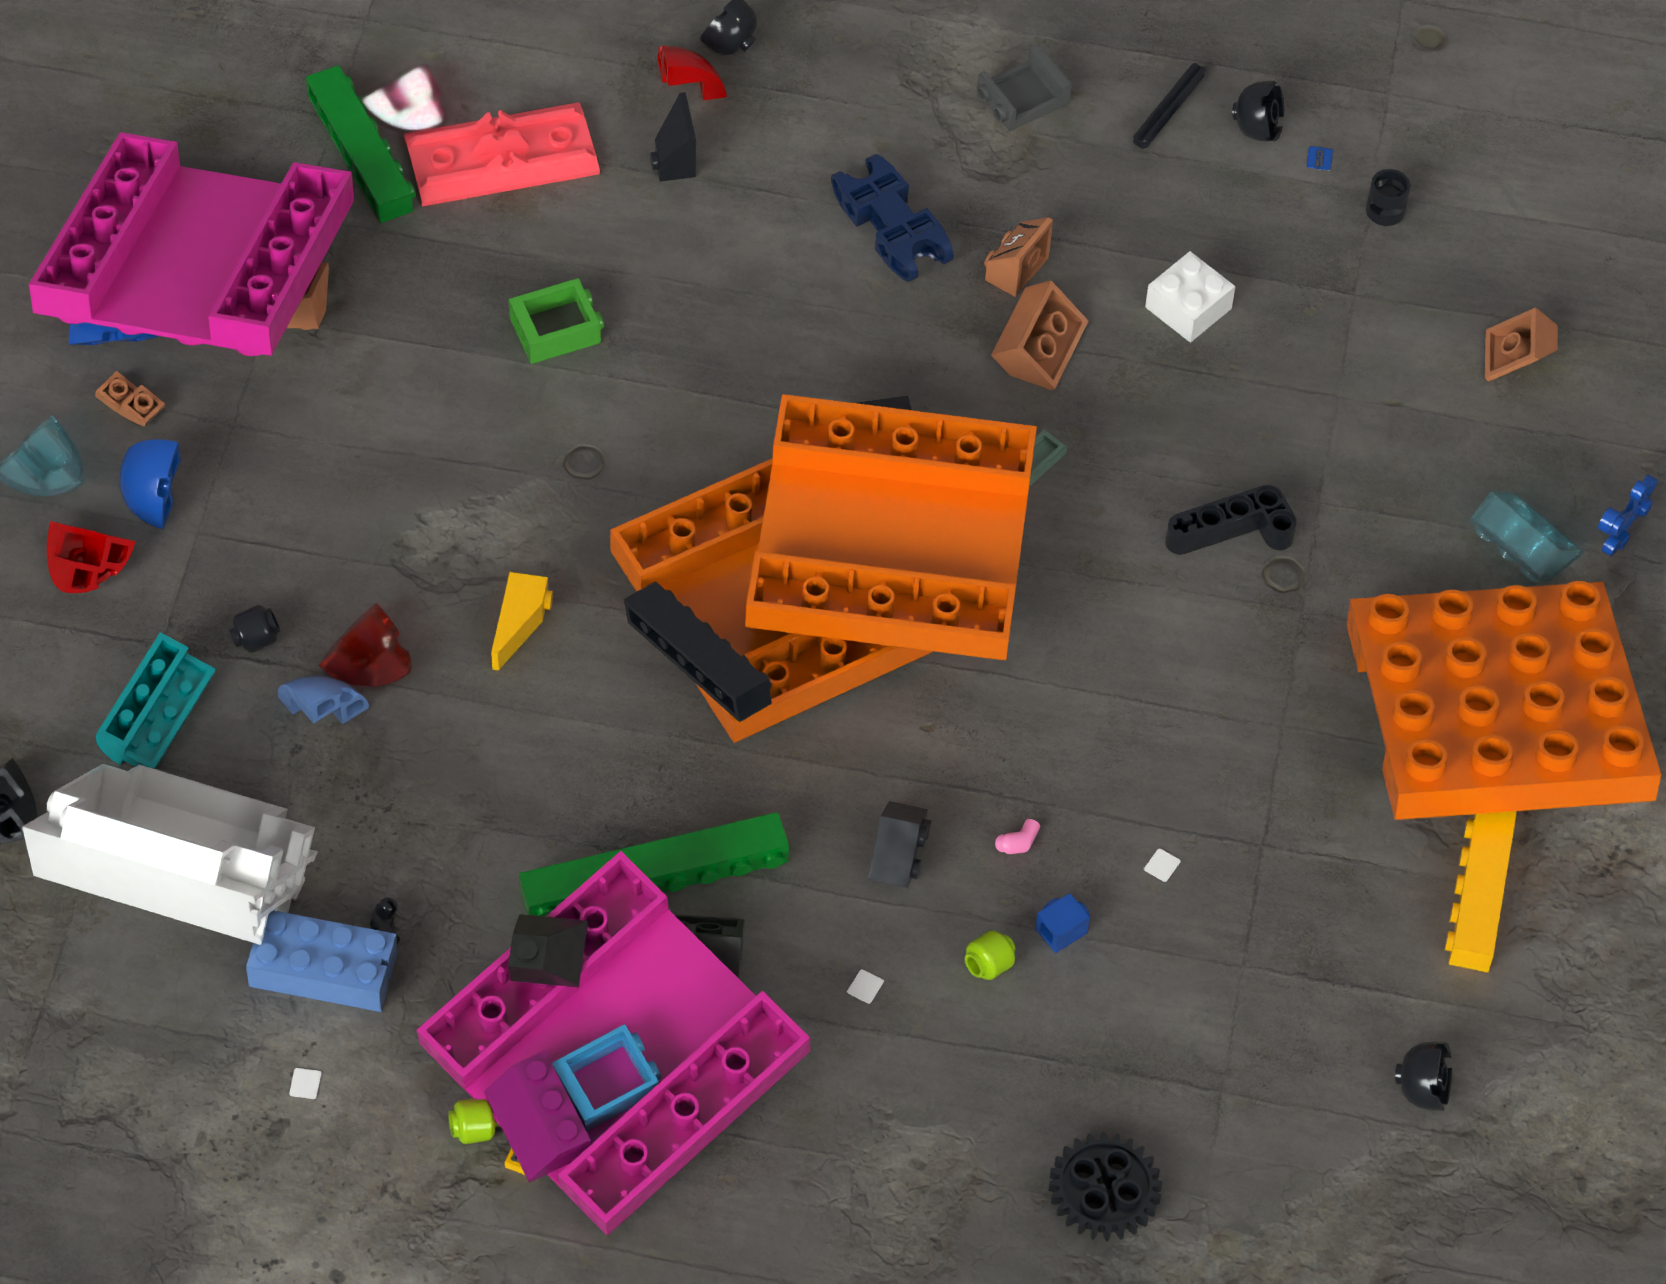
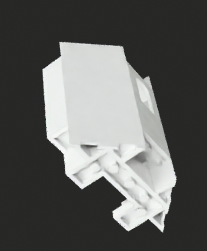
[22,764,318,945]

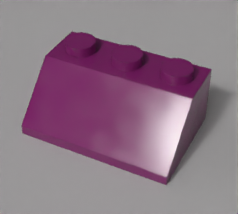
[484,1050,591,1183]

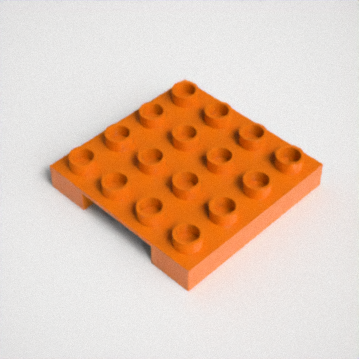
[745,394,1037,661]
[610,458,934,743]
[1347,581,1661,820]

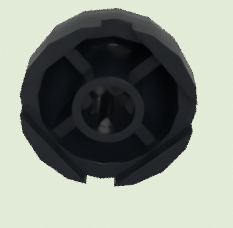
[700,0,757,55]
[1232,81,1285,141]
[1395,1041,1452,1111]

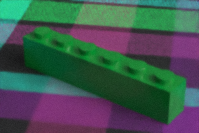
[306,65,416,224]

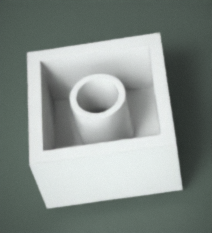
[1145,251,1235,343]

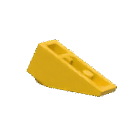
[491,572,553,671]

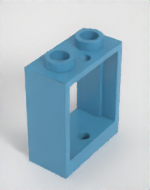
[552,1024,662,1131]

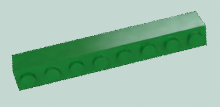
[519,812,789,917]

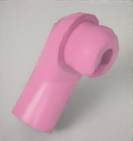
[995,819,1041,854]

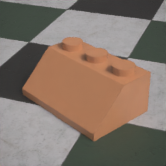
[991,280,1089,390]

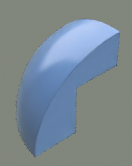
[278,676,369,724]

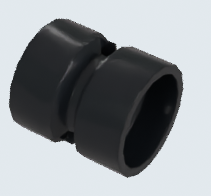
[1366,169,1411,226]

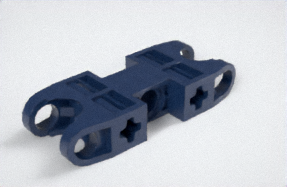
[831,154,954,282]

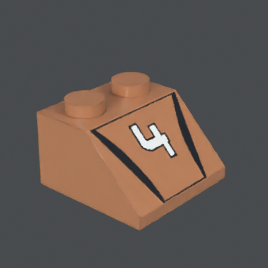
[984,217,1053,297]

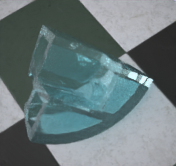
[0,415,84,496]

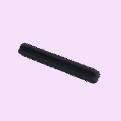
[1133,63,1205,149]

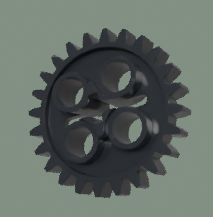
[1048,1132,1162,1241]

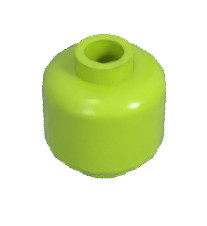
[964,930,1016,980]
[448,1098,500,1144]

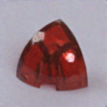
[319,603,411,687]

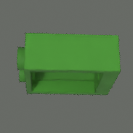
[509,278,604,364]

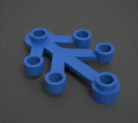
[1597,474,1658,557]

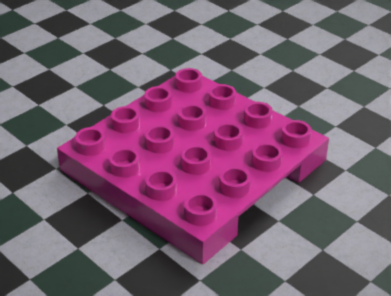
[29,132,354,356]
[416,851,810,1236]

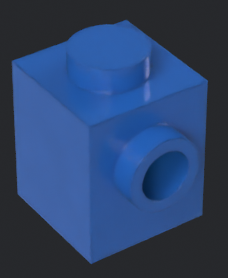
[1035,893,1090,953]

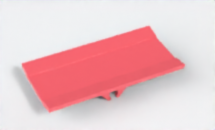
[403,102,600,207]

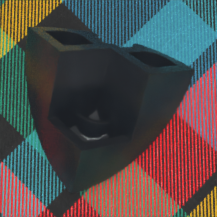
[0,758,37,844]

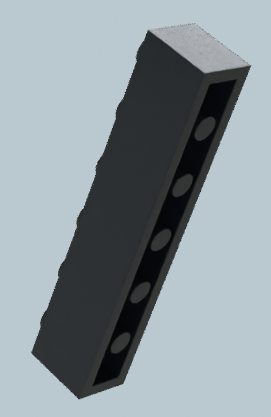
[624,581,772,722]

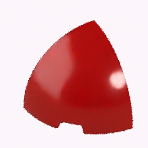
[657,46,727,101]
[47,521,136,593]

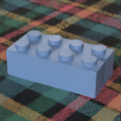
[246,910,398,1012]

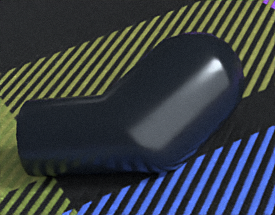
[370,898,400,944]

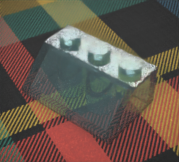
[1469,491,1584,582]

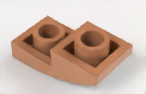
[95,371,165,427]

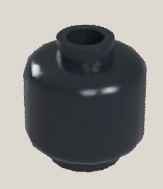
[229,605,280,653]

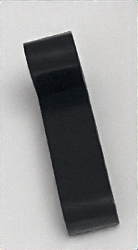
[1165,485,1297,555]

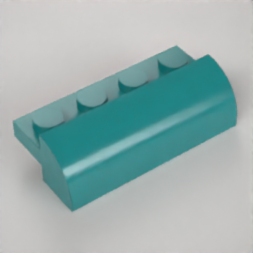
[95,632,216,769]

